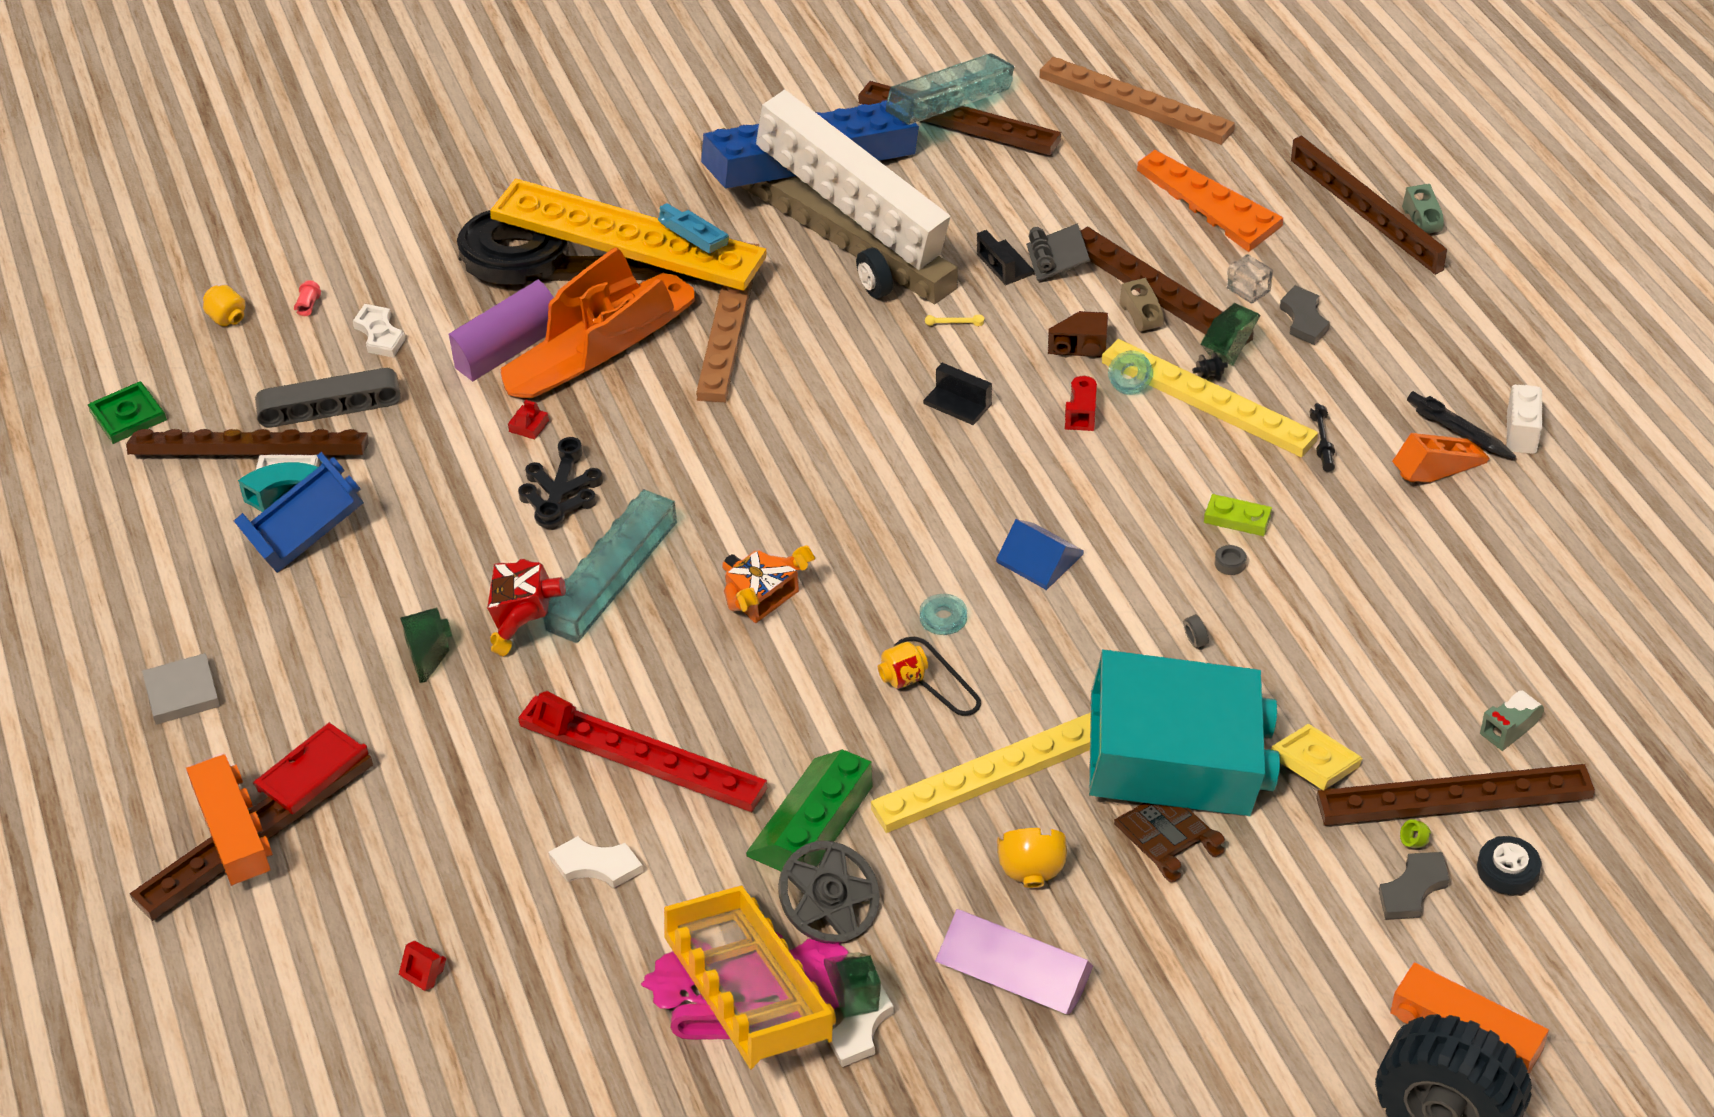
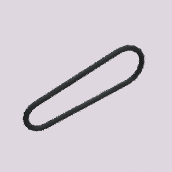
[893,636,981,716]

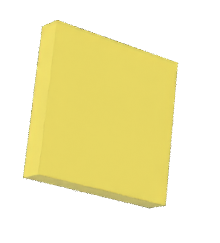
[1271,724,1363,791]

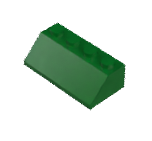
[746,749,873,871]

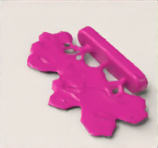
[641,931,854,1040]

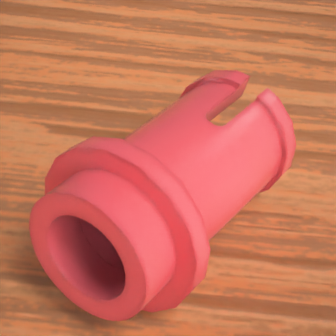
[294,280,321,316]

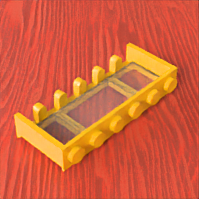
[664,885,836,1070]

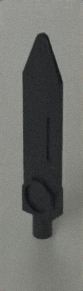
[1407,391,1516,459]

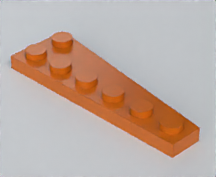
[1137,150,1284,252]

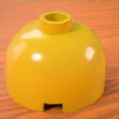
[997,828,1067,888]

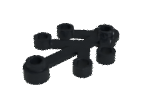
[518,437,603,528]

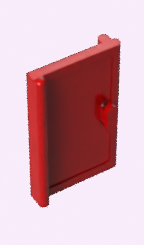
[253,722,369,815]

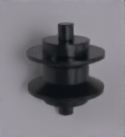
[1192,352,1228,381]

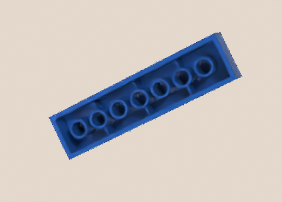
[701,100,919,189]

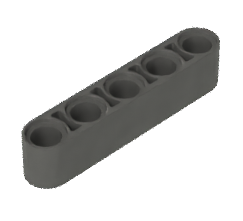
[255,368,401,427]

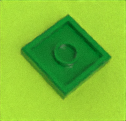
[87,381,167,444]

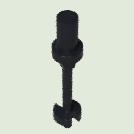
[1309,403,1335,472]

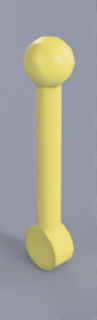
[925,314,984,326]

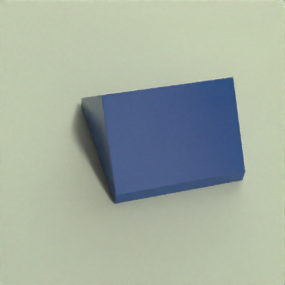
[996,519,1084,590]

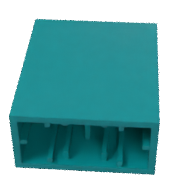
[1089,649,1280,816]

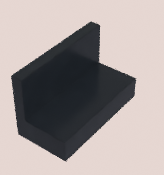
[977,229,1034,286]
[923,362,992,425]

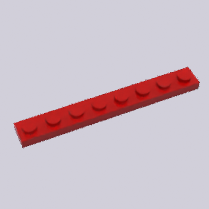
[518,695,768,812]

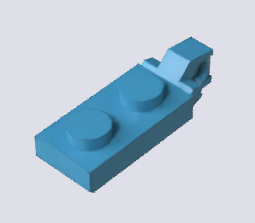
[658,203,729,253]

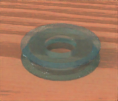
[1108,351,1153,395]
[920,594,967,635]

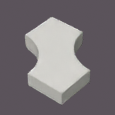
[353,304,405,358]
[549,836,643,888]
[829,979,894,1067]

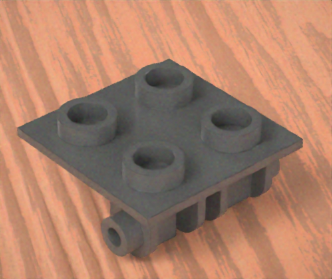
[1026,223,1090,281]

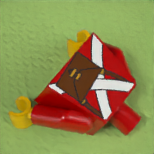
[487,559,566,657]

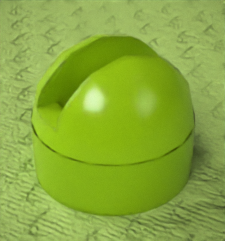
[1400,819,1431,848]

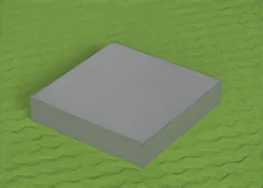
[142,653,220,725]

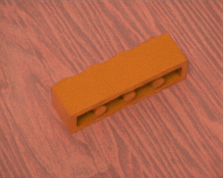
[186,754,273,886]
[1390,962,1549,1073]

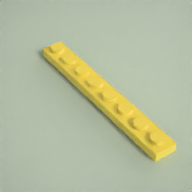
[1102,339,1318,458]
[871,713,1090,833]

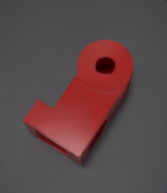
[1065,375,1097,431]

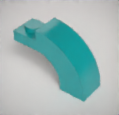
[238,462,318,512]

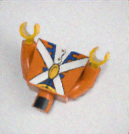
[722,545,816,623]

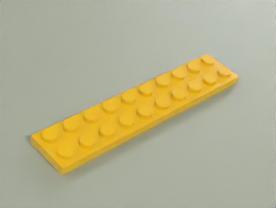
[490,178,766,291]

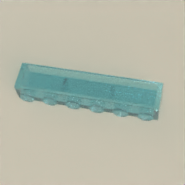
[885,53,1015,125]
[543,489,677,643]

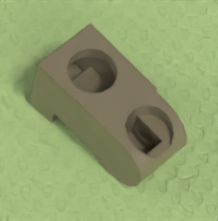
[1119,278,1164,332]

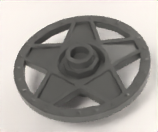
[778,841,880,944]

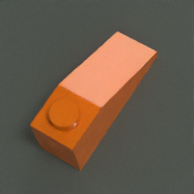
[1392,433,1490,482]

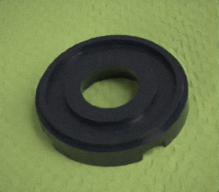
[457,210,569,284]

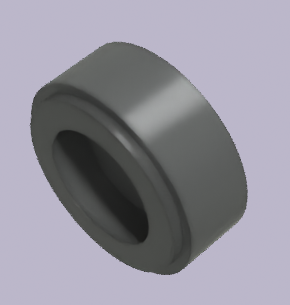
[1214,545,1247,575]
[1183,614,1209,648]

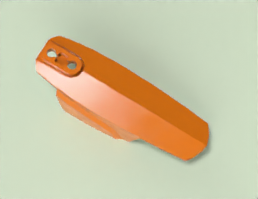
[501,247,695,398]

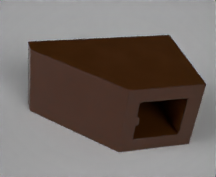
[1048,311,1108,357]

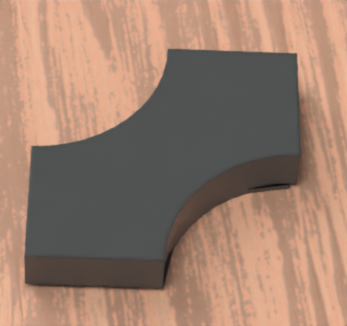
[1280,285,1330,345]
[1379,852,1450,920]

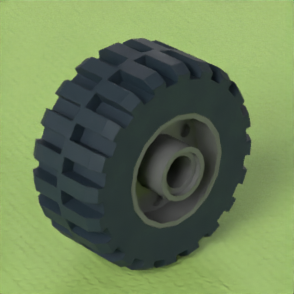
[1375,1014,1532,1117]

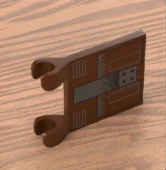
[1114,803,1225,883]

